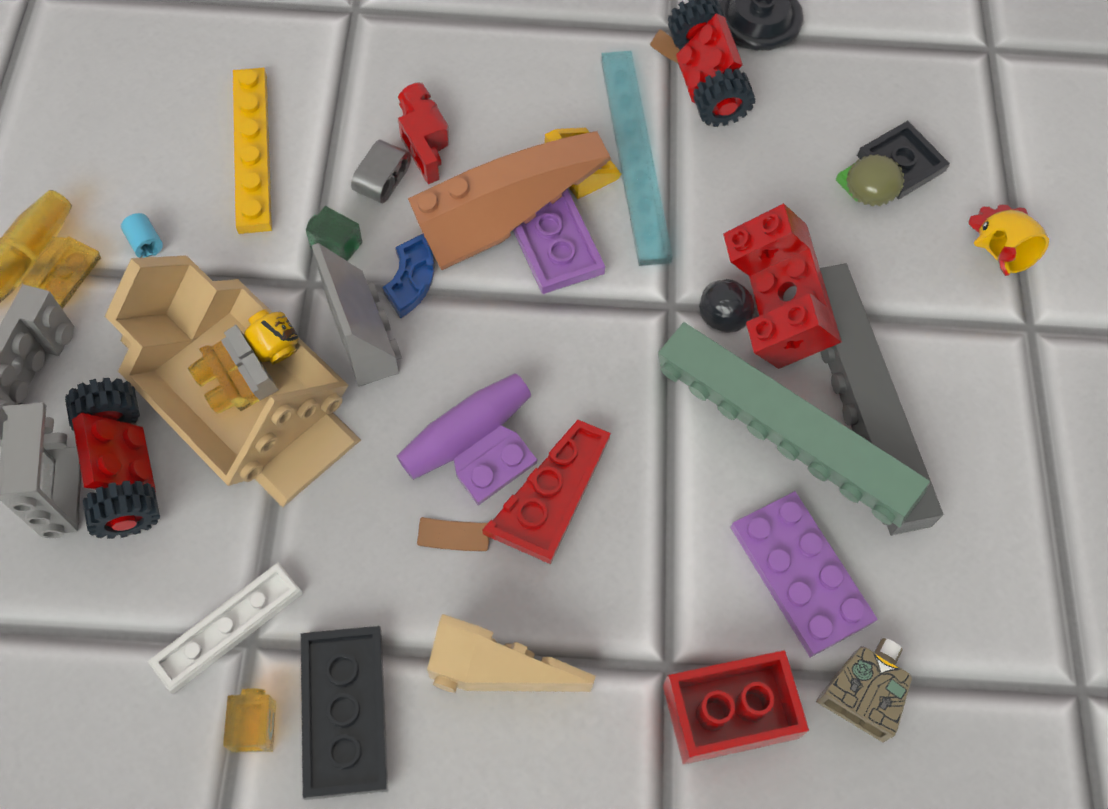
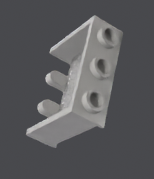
[0,403,81,538]

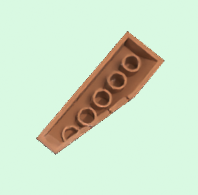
[408,131,611,270]

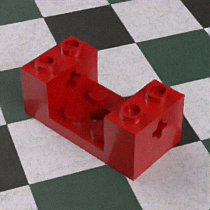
[723,203,842,369]

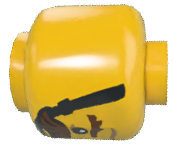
[244,309,299,365]

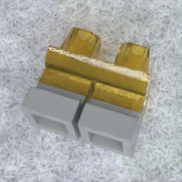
[188,325,279,414]

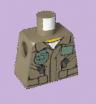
[816,638,912,743]

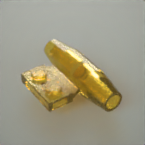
[0,190,101,309]

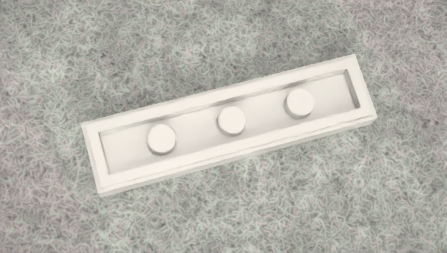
[147,562,303,694]

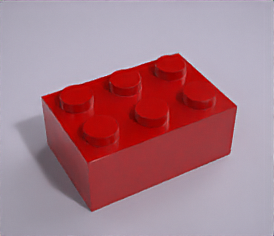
[663,650,809,765]

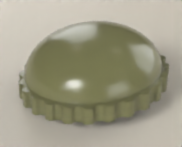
[846,155,905,206]

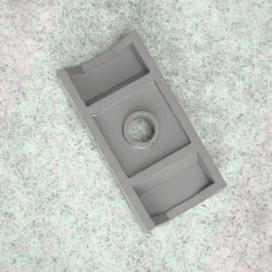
[0,284,74,446]

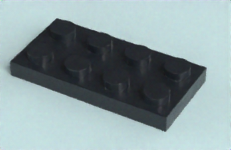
[300,626,388,800]

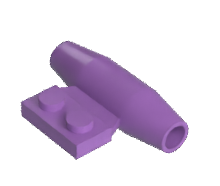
[397,373,537,506]

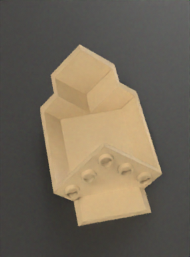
[105,255,361,507]

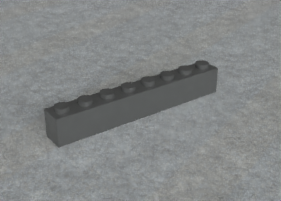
[820,263,944,536]

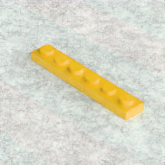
[233,68,272,234]

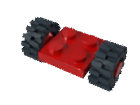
[668,0,756,127]
[65,378,160,539]

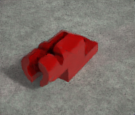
[398,83,449,185]

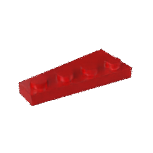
[482,419,611,564]

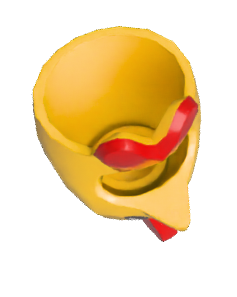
[968,204,1049,276]

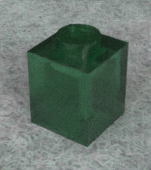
[305,206,363,261]

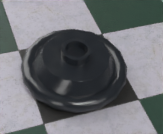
[719,0,804,50]

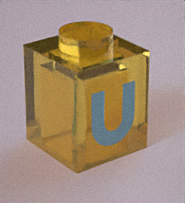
[223,688,277,753]

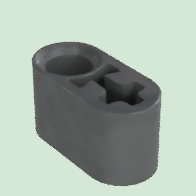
[351,139,411,203]

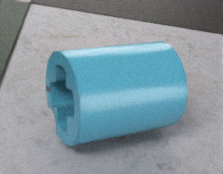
[121,213,163,258]

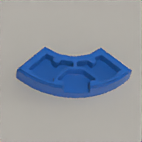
[383,233,434,318]

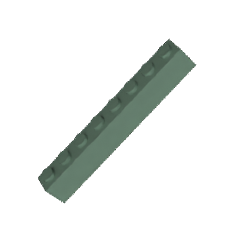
[658,322,930,528]

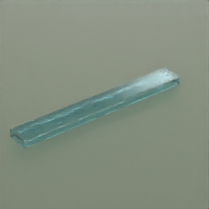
[601,51,673,266]

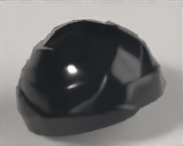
[699,279,754,333]

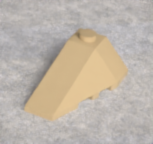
[427,614,596,693]

